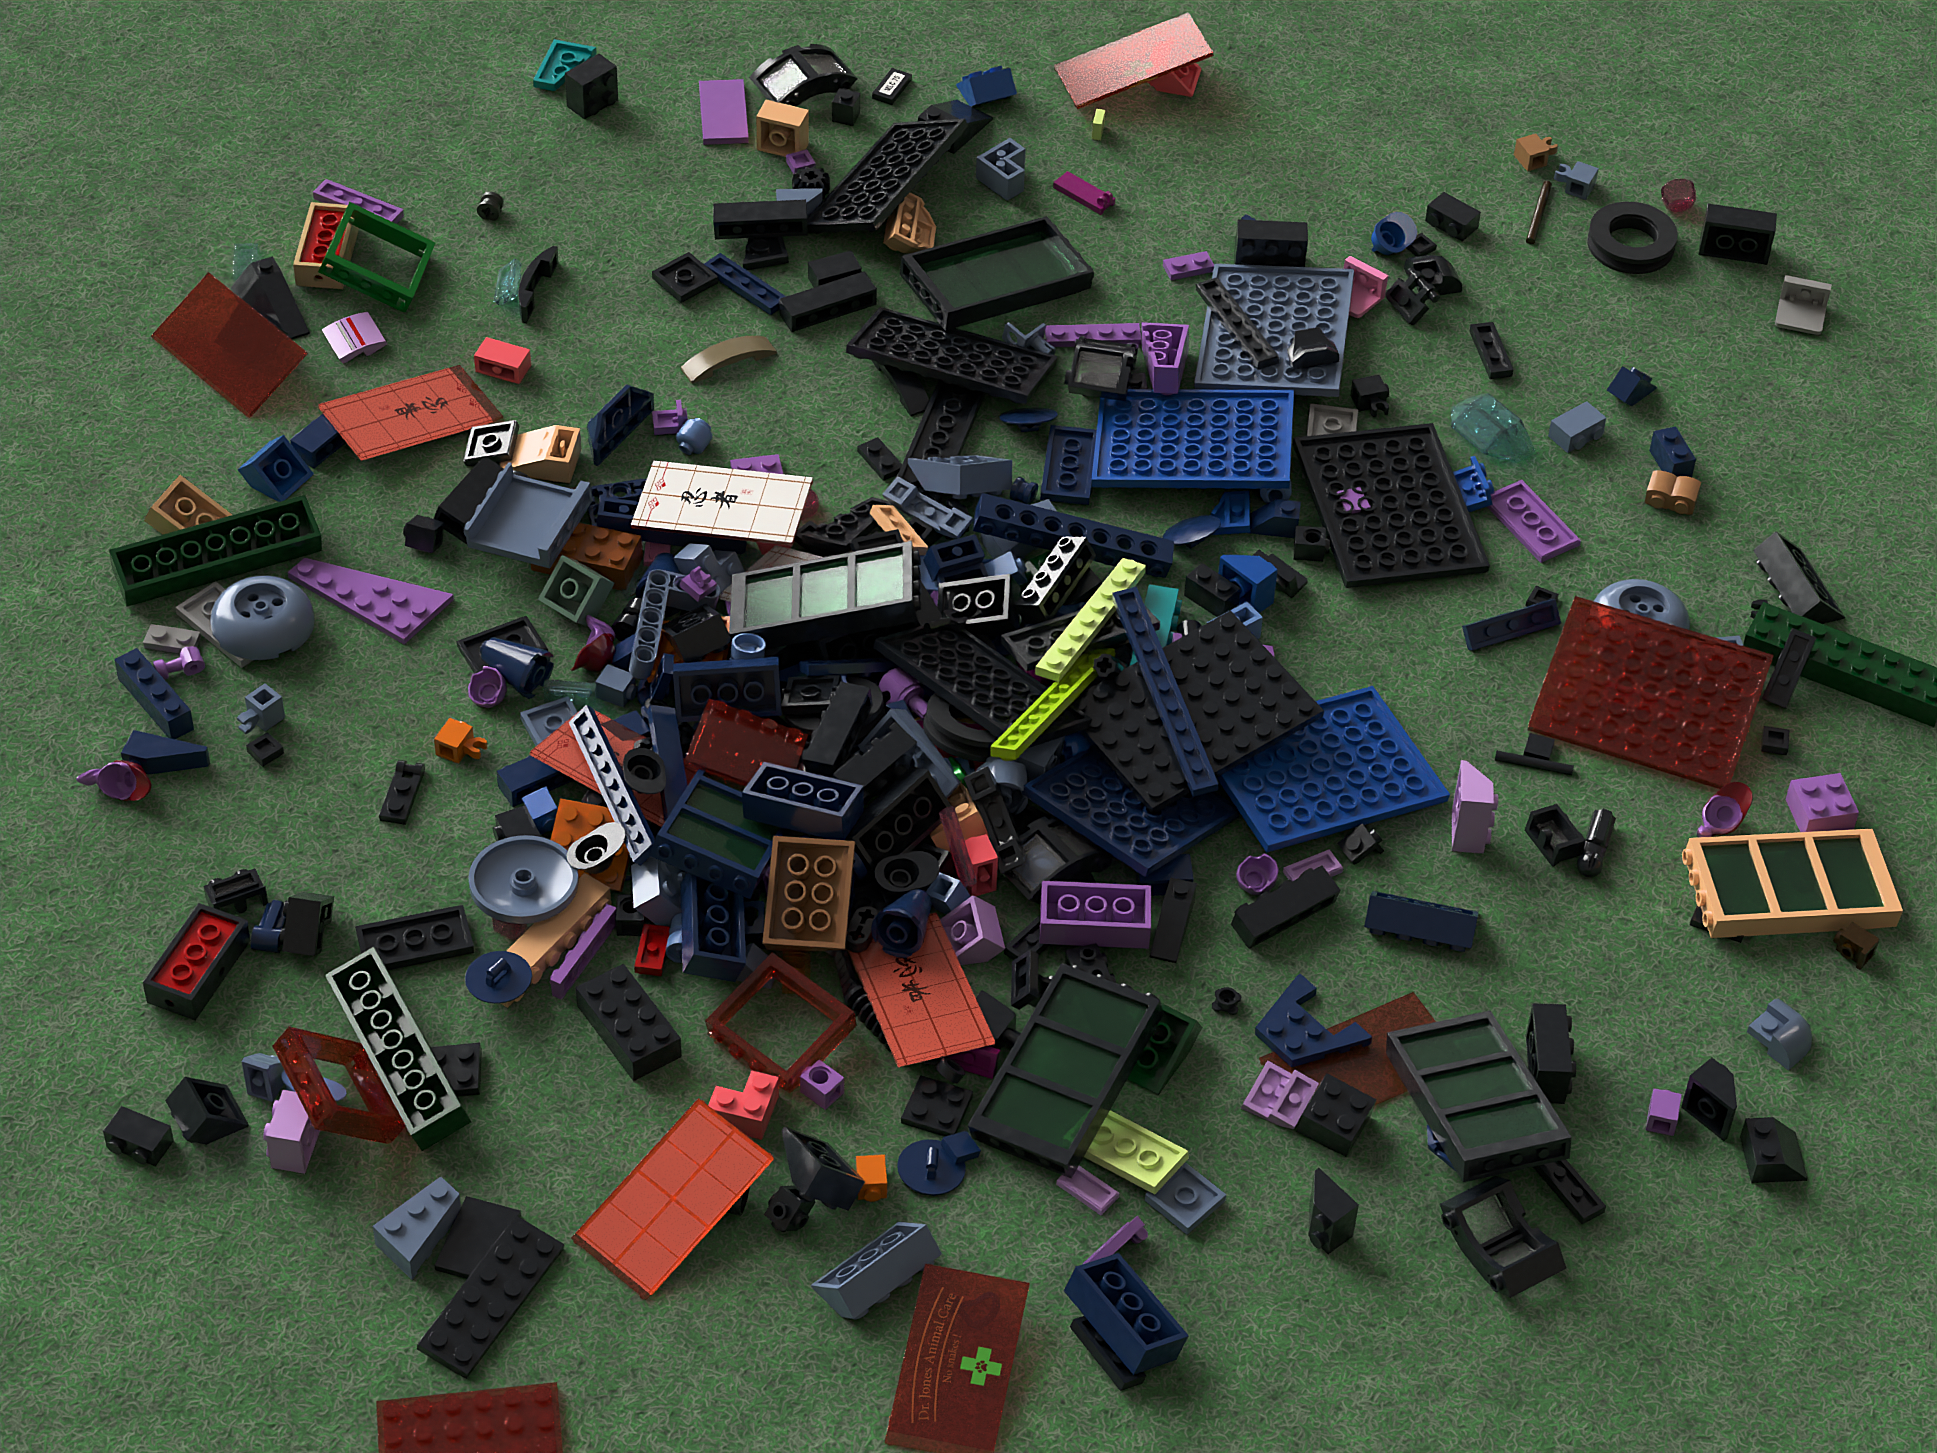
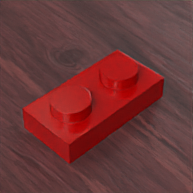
[634,924,670,976]

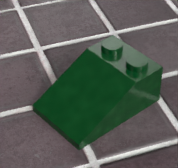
[1110,1003,1203,1095]

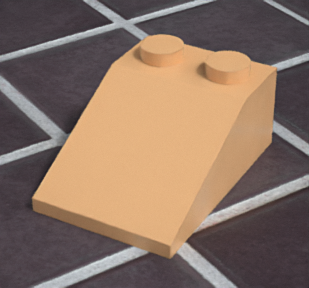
[144,475,232,534]

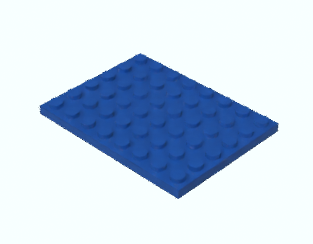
[1092,389,1294,489]
[1217,686,1450,852]

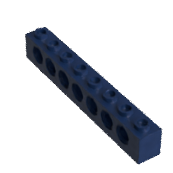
[973,493,1174,578]

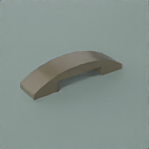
[681,336,777,384]

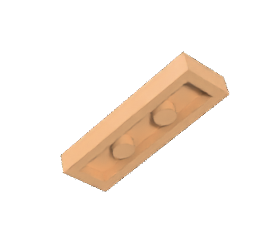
[870,505,928,555]

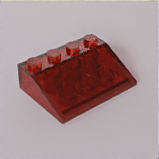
[684,699,808,786]

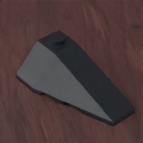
[231,256,310,341]

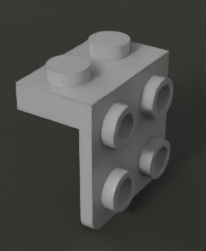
[1775,275,1832,335]

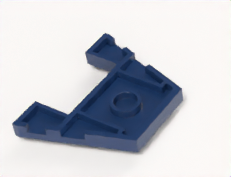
[1255,974,1372,1067]

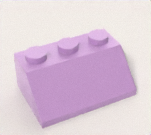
[1452,760,1498,853]

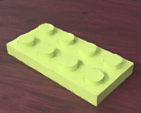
[1063,1110,1189,1194]

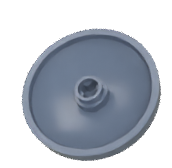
[469,835,579,924]

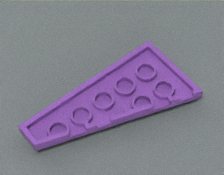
[288,558,454,644]

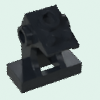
[1011,949,1079,1016]

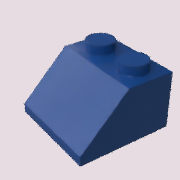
[238,435,314,502]
[1218,555,1278,613]

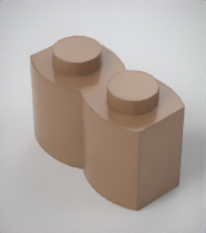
[1645,471,1701,515]

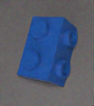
[1453,456,1495,512]

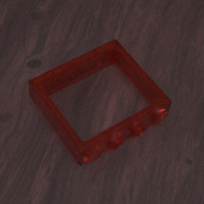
[705,952,857,1094]
[272,1026,406,1144]

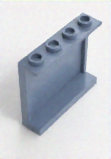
[464,462,593,568]

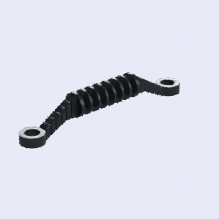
[825,947,965,1083]

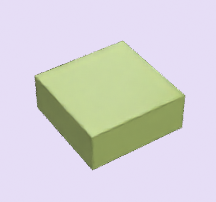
[1092,109,1105,140]

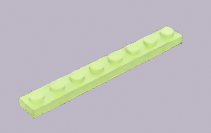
[1035,558,1146,682]

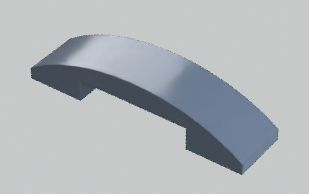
[882,476,974,539]

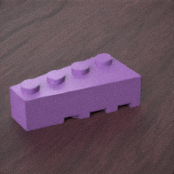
[1142,322,1189,395]

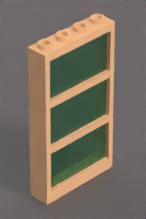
[1682,829,1903,938]

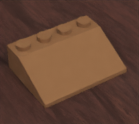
[763,836,855,952]

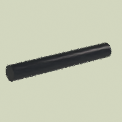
[1495,750,1574,776]

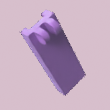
[1082,1216,1148,1265]

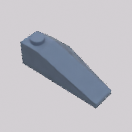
[858,708,960,798]

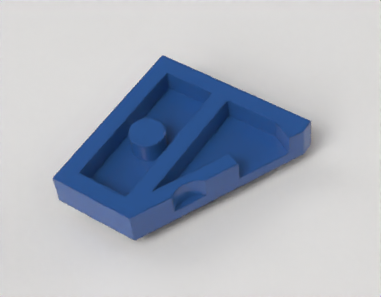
[1211,490,1250,535]

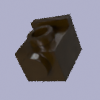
[1833,922,1880,970]

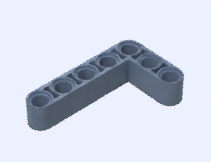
[629,569,721,679]

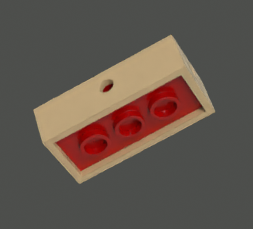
[293,202,359,289]

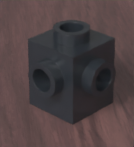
[764,1185,816,1232]

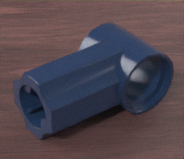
[251,900,286,953]

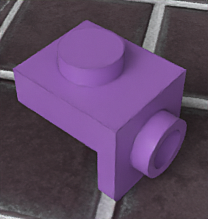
[652,400,688,435]

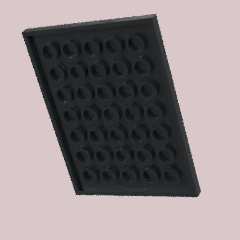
[1293,423,1490,588]
[1071,610,1324,814]

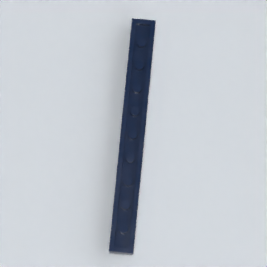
[1112,587,1218,797]

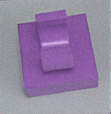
[680,566,717,602]

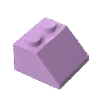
[939,895,1005,965]

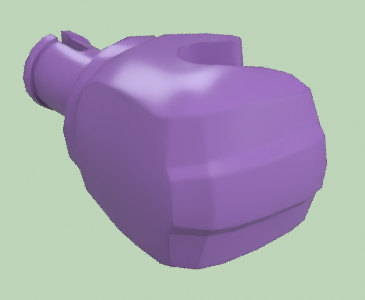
[878,667,928,722]

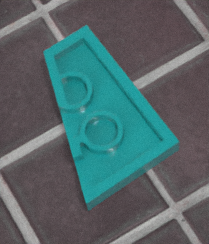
[533,39,597,91]

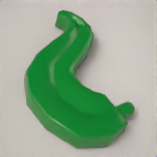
[948,756,968,789]

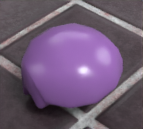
[468,666,507,708]
[1236,854,1279,895]

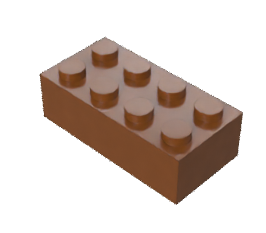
[531,523,643,591]

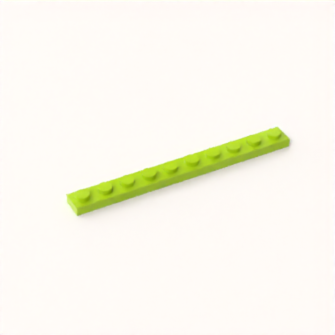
[990,647,1115,761]

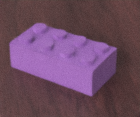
[1040,881,1151,949]

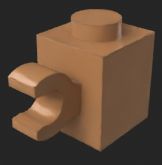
[1514,134,1558,171]

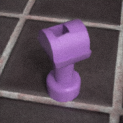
[153,646,205,680]

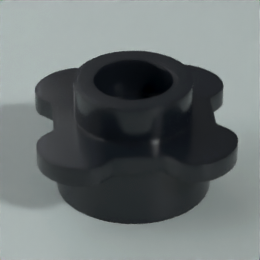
[1212,987,1242,1015]

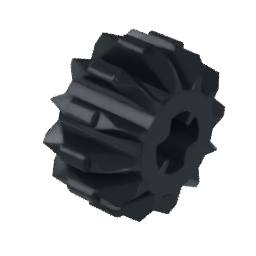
[792,166,830,199]

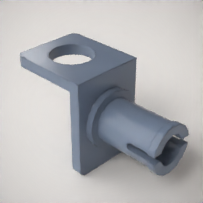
[1002,322,1056,355]

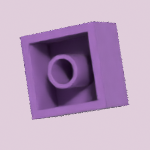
[1785,773,1859,832]

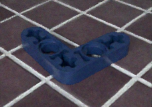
[587,479,647,526]

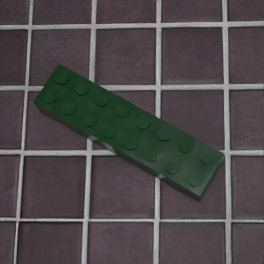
[109,495,322,607]
[1743,602,1937,727]
[325,947,471,1151]

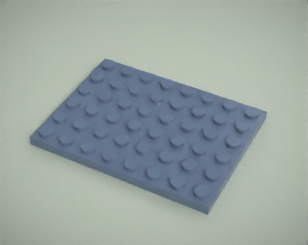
[1195,264,1354,397]

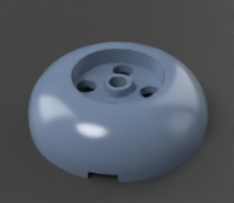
[210,576,315,660]
[1588,579,1690,661]

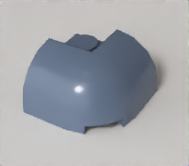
[1747,998,1812,1070]

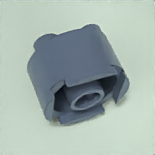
[975,756,1028,815]

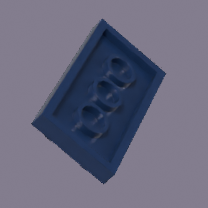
[1040,425,1097,505]

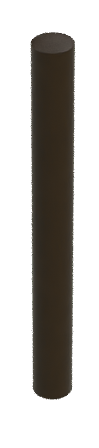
[1526,181,1552,244]

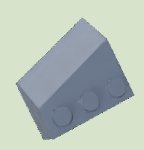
[908,455,1012,499]

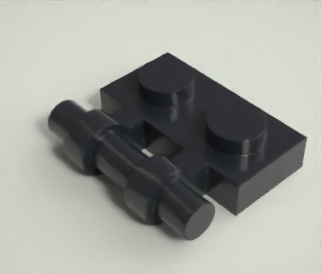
[1385,267,1440,325]

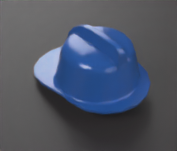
[1371,212,1417,255]

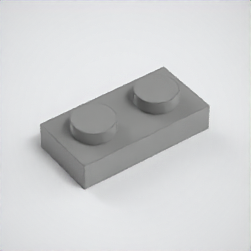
[143,624,201,654]

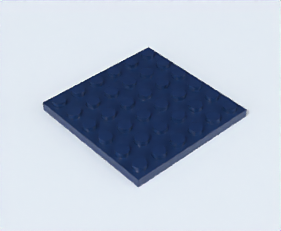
[1021,745,1240,877]

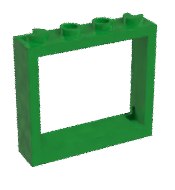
[318,202,435,312]

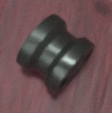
[477,192,504,221]

